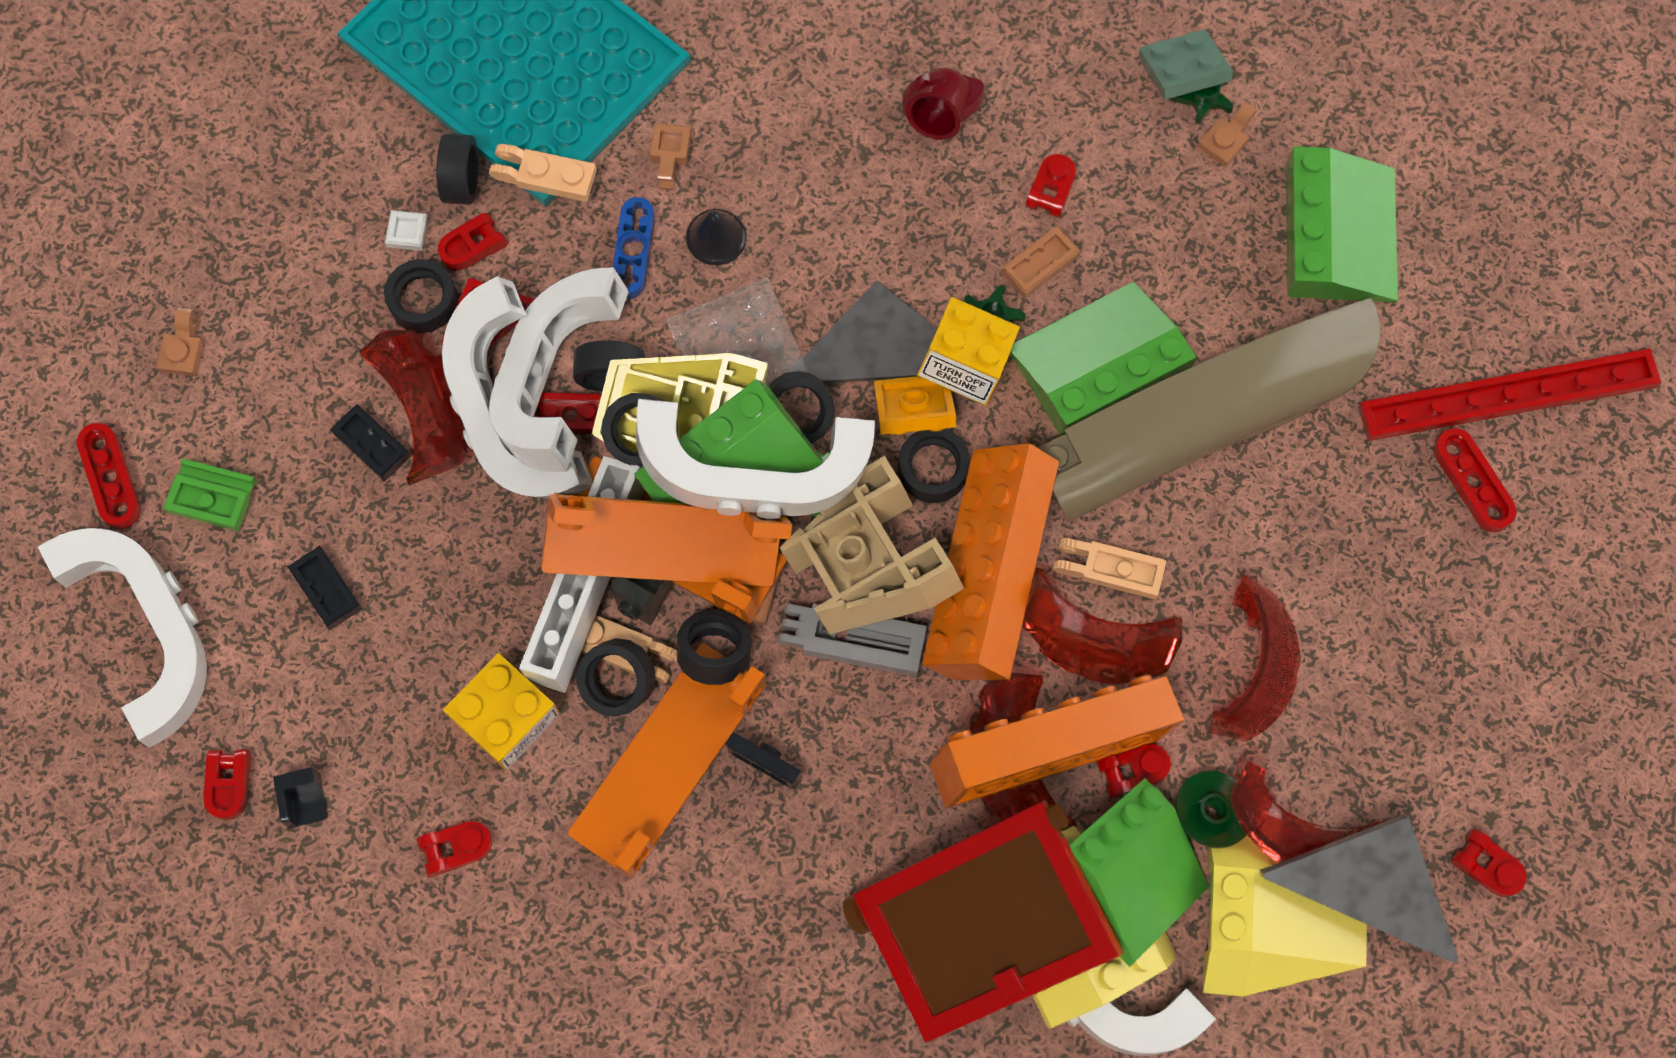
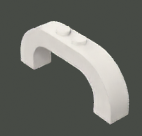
[489,267,629,472]
[442,276,593,499]
[636,399,875,519]
[38,528,207,748]
[1067,988,1216,1056]

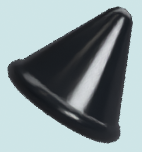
[686,209,747,266]

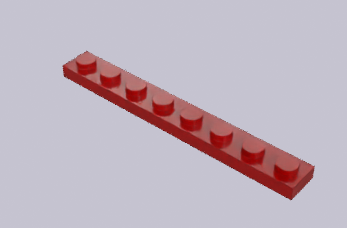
[1358,348,1662,441]

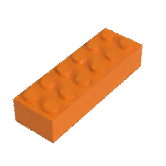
[922,443,1059,680]
[929,675,1184,809]

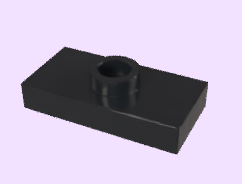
[329,404,411,482]
[287,546,362,630]
[726,732,802,790]

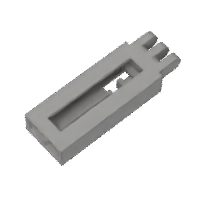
[778,604,927,677]

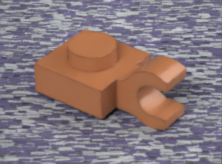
[1197,102,1257,167]
[650,124,691,190]
[156,308,204,376]

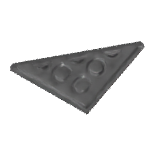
[790,281,937,384]
[1260,815,1459,963]

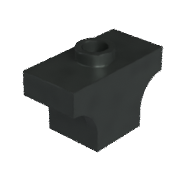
[611,577,673,626]

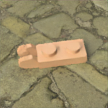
[489,144,597,202]
[1053,538,1166,600]
[581,615,677,684]

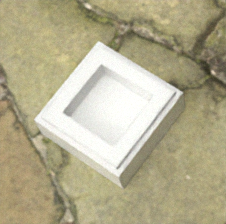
[385,210,428,251]

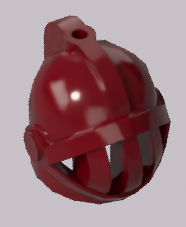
[902,68,984,140]

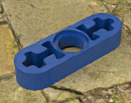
[612,197,655,299]

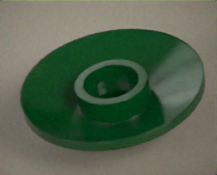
[1176,771,1254,848]

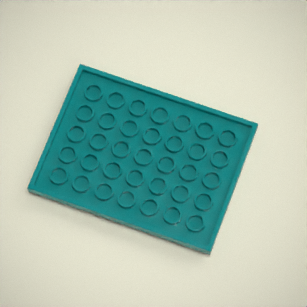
[337,0,690,207]

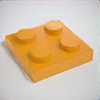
[874,376,956,435]

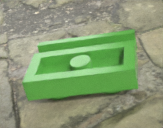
[163,458,257,532]

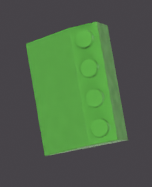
[1286,146,1398,302]
[1010,281,1196,436]
[634,379,824,504]
[1069,778,1209,967]

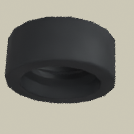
[436,134,479,205]
[384,259,458,333]
[573,340,645,391]
[769,371,835,444]
[602,393,678,466]
[898,429,970,503]
[677,610,751,685]
[576,638,655,717]

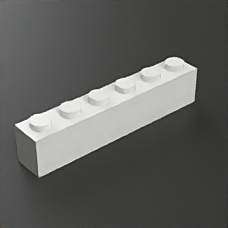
[519,456,644,693]

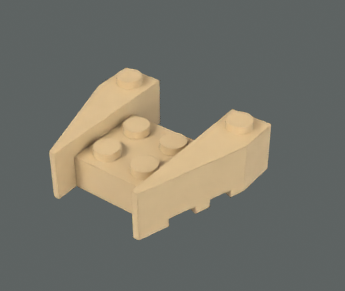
[780,456,964,634]

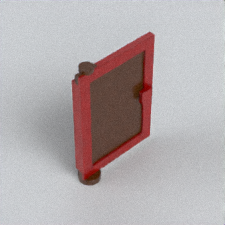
[843,800,1124,1043]

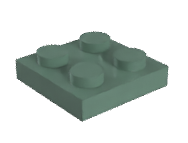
[1139,29,1233,100]

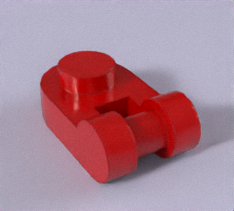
[1025,154,1076,218]
[438,213,508,270]
[1096,744,1171,800]
[203,750,251,821]
[416,821,493,878]
[1451,829,1527,897]

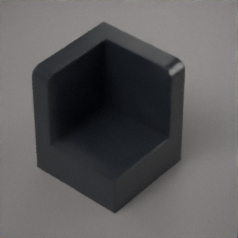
[273,767,328,829]

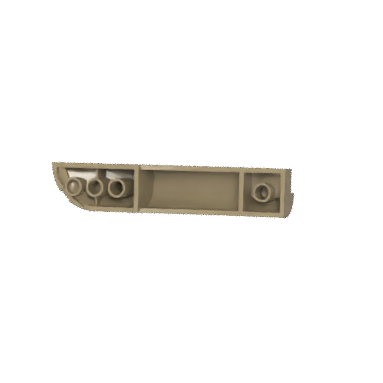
[1038,298,1380,522]

